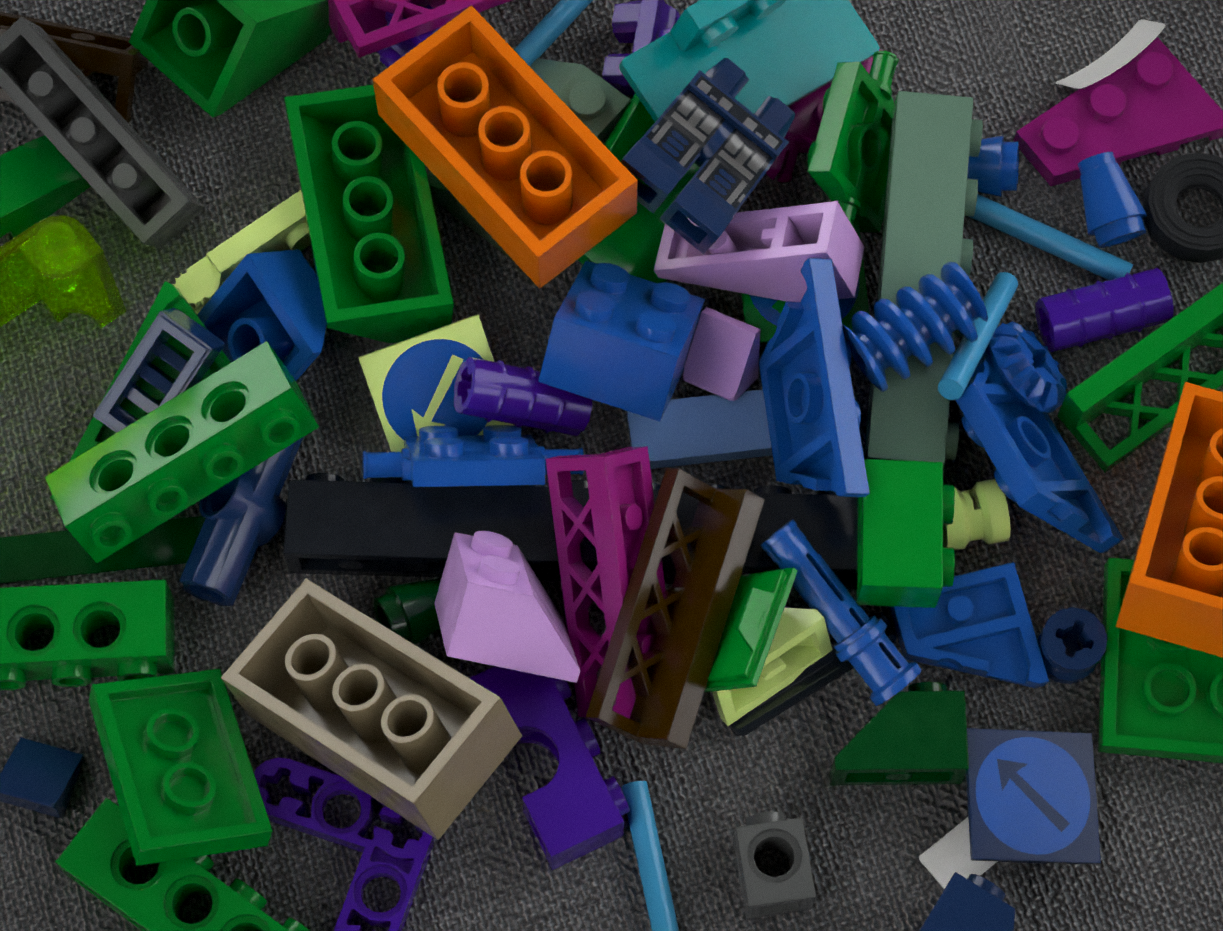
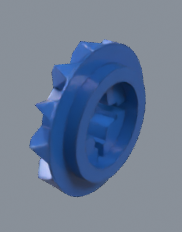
[989,321,1068,413]

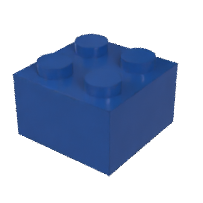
[538,261,705,422]

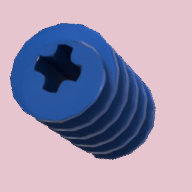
[842,262,988,392]

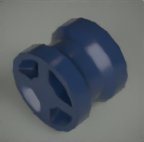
[1037,607,1107,684]

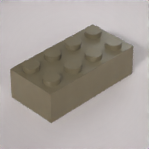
[221,578,522,840]

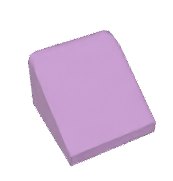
[683,307,761,401]

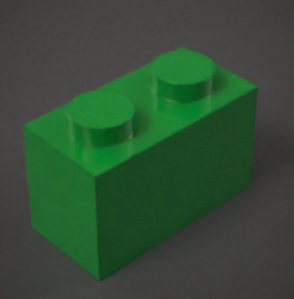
[856,459,955,608]

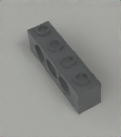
[0,16,205,249]

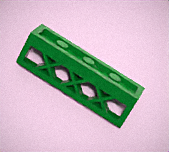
[1057,283,1223,473]

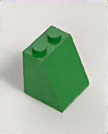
[129,0,331,118]

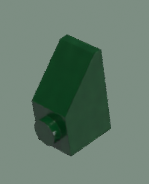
[830,682,969,786]

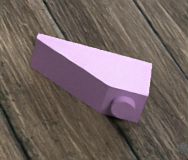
[654,201,865,302]

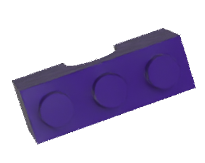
[470,666,630,870]

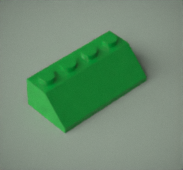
[284,85,454,343]

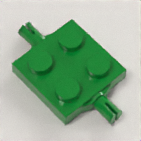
[807,50,899,232]

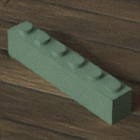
[864,91,983,467]

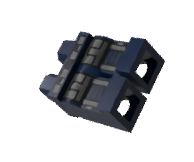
[620,58,795,254]

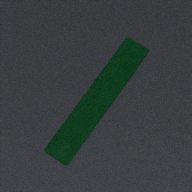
[0,516,206,583]

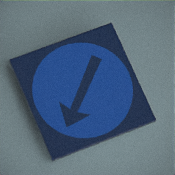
[966,728,1101,865]

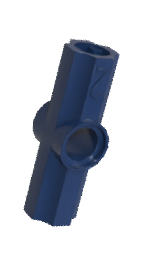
[179,438,303,606]

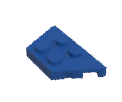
[759,258,870,497]
[956,344,1124,553]

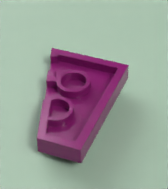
[1013,37,1223,187]

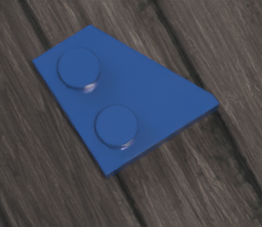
[889,562,1049,688]

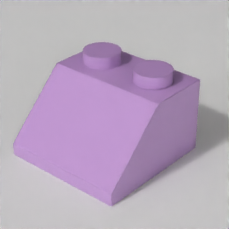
[434,531,580,683]

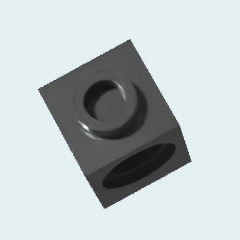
[733,811,816,919]

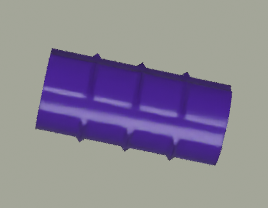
[1035,268,1174,353]
[454,357,593,436]

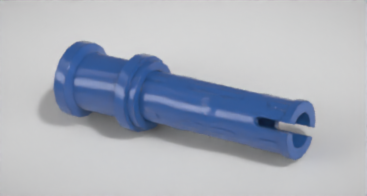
[760,519,922,706]

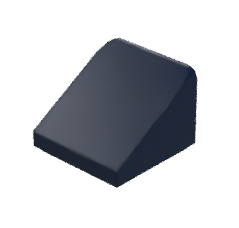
[0,737,85,819]

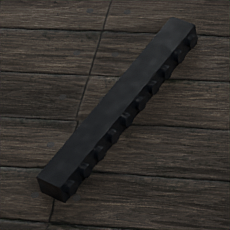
[284,473,858,589]

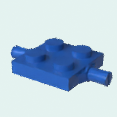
[362,425,584,487]

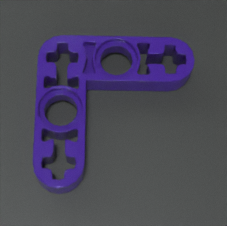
[254,757,435,931]

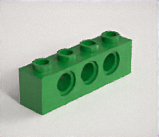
[45,341,319,563]
[0,580,175,690]
[55,797,310,931]

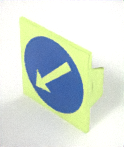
[358,314,514,452]

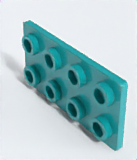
[619,0,880,164]

